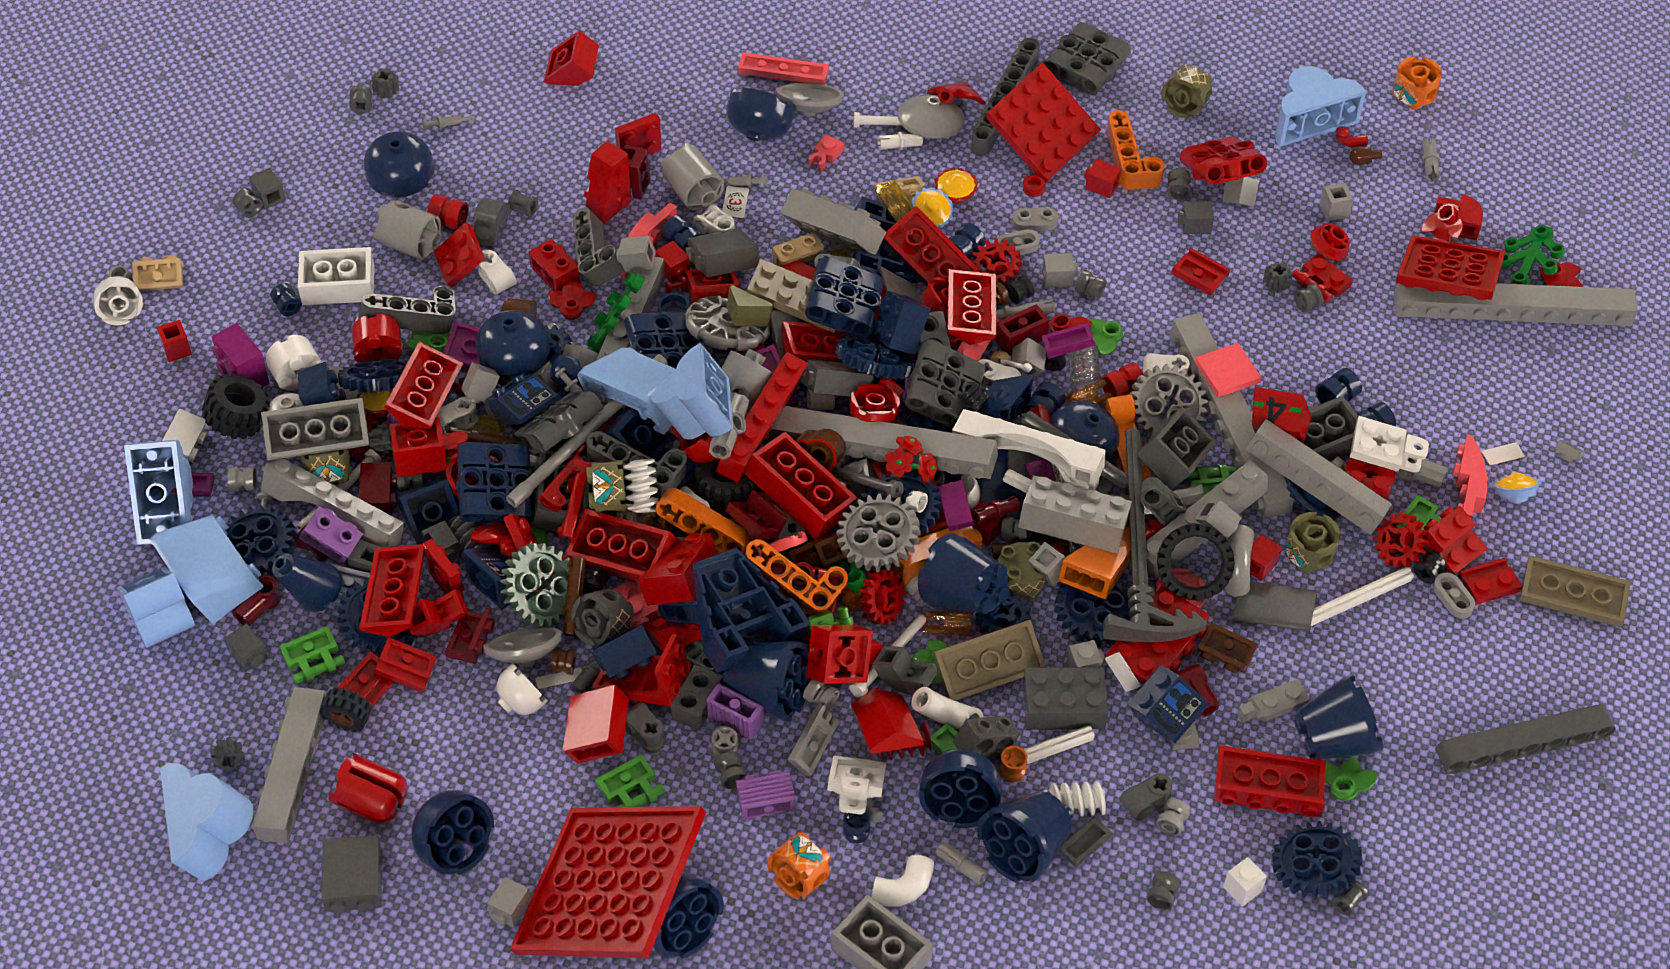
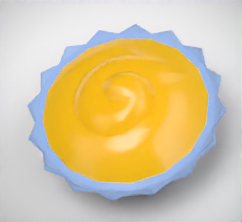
[911,187,954,228]
[1491,472,1542,503]

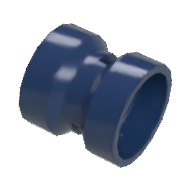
[270,283,302,316]
[843,810,870,843]

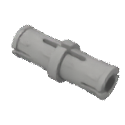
[1422,138,1440,181]

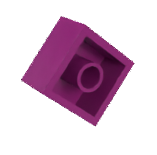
[211,323,270,387]

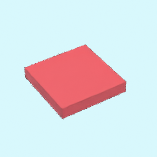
[1195,343,1262,397]

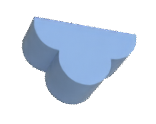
[1275,66,1366,147]
[652,343,733,439]
[124,440,193,545]
[116,567,195,648]
[160,763,253,882]

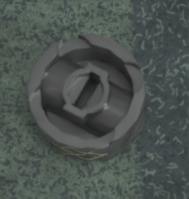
[571,589,634,645]

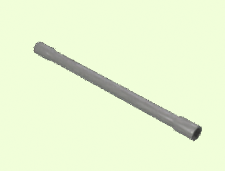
[506,354,668,508]

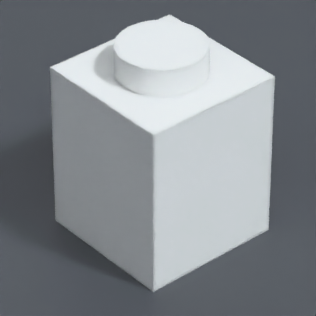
[1223,857,1267,907]

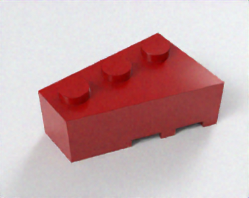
[583,141,631,225]
[637,533,718,606]

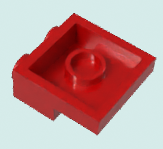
[1423,506,1488,575]

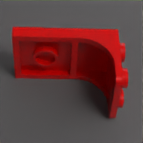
[592,633,690,707]

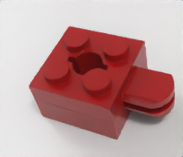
[389,417,468,477]
[806,624,883,684]

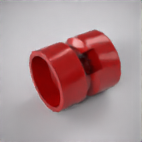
[427,194,469,230]
[1101,362,1144,398]

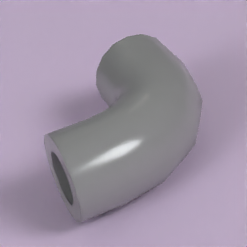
[1225,525,1254,597]

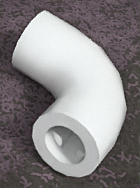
[912,687,983,730]
[872,855,934,907]

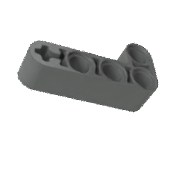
[573,207,625,286]
[358,286,456,334]
[587,431,687,499]

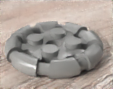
[685,296,771,351]

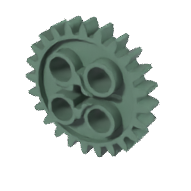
[500,543,570,628]

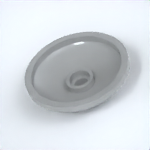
[777,83,844,116]
[898,95,965,138]
[483,627,562,667]

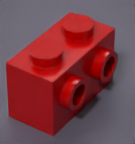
[528,238,580,291]

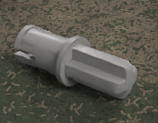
[936,842,988,885]

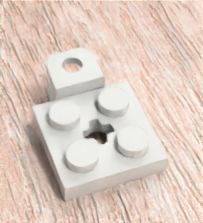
[1350,416,1429,472]
[827,755,887,814]

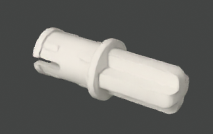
[877,132,923,150]

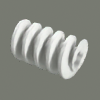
[623,459,658,513]
[1049,781,1106,816]

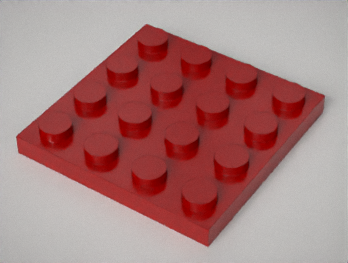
[984,62,1101,183]
[1396,235,1505,300]

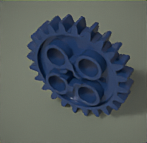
[835,336,914,380]
[338,359,408,393]
[861,470,942,538]
[226,505,297,578]
[337,578,418,654]
[1054,581,1130,647]
[1272,821,1363,900]

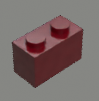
[995,304,1050,355]
[359,462,398,516]

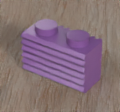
[706,683,765,740]
[736,770,796,820]

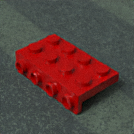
[1105,586,1210,685]
[1213,745,1326,818]

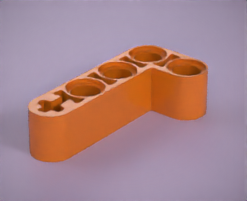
[1107,110,1165,190]
[1105,394,1152,493]
[656,488,751,555]
[745,539,848,614]

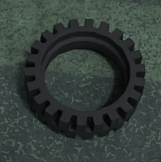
[1157,524,1235,601]

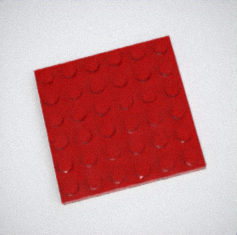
[510,806,706,958]

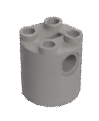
[661,143,724,211]
[373,200,442,260]
[721,349,773,419]

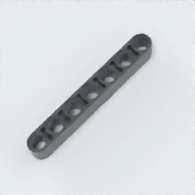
[971,38,1040,156]
[1435,704,1616,774]

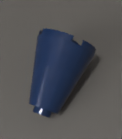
[272,553,342,612]

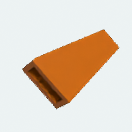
[891,526,983,593]
[1058,527,1131,600]

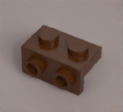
[1196,622,1259,674]

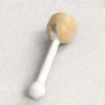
[990,351,1032,373]

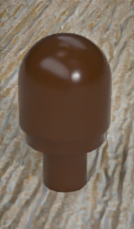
[1350,146,1382,165]

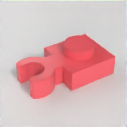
[808,134,845,171]

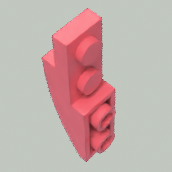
[621,203,677,281]
[1452,435,1487,519]

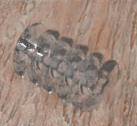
[1067,343,1101,387]

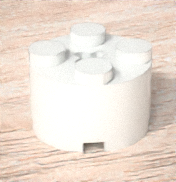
[266,335,322,391]

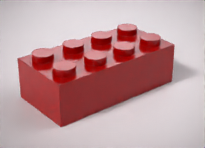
[744,432,857,540]
[565,508,681,582]

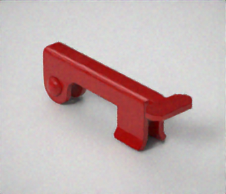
[538,444,587,512]
[557,459,592,541]

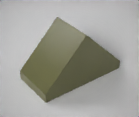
[726,285,773,326]

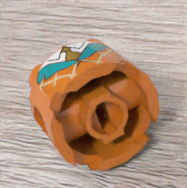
[1392,56,1442,110]
[767,832,831,899]

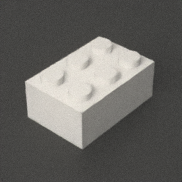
[298,247,374,306]

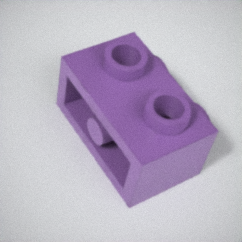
[299,506,363,565]

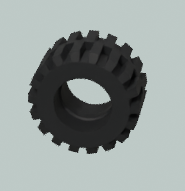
[202,374,270,439]
[695,459,758,516]

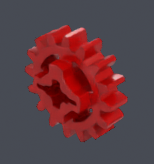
[971,238,1022,287]
[1373,512,1429,568]
[859,569,907,625]

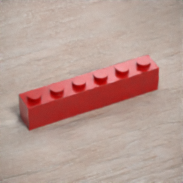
[716,352,808,483]

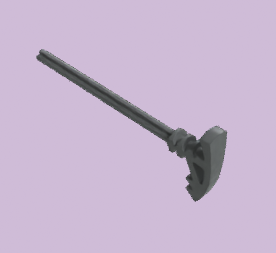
[1103,427,1207,642]

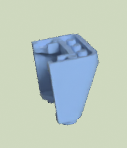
[577,347,676,434]
[150,515,264,624]

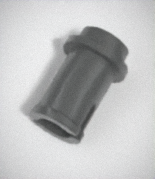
[569,662,601,694]

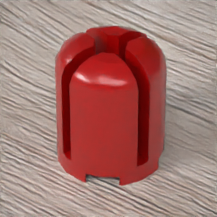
[328,753,407,825]

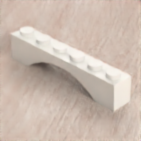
[952,409,1105,488]

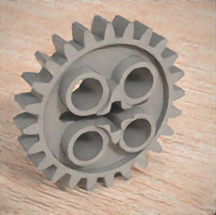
[1130,364,1208,438]
[836,494,921,572]

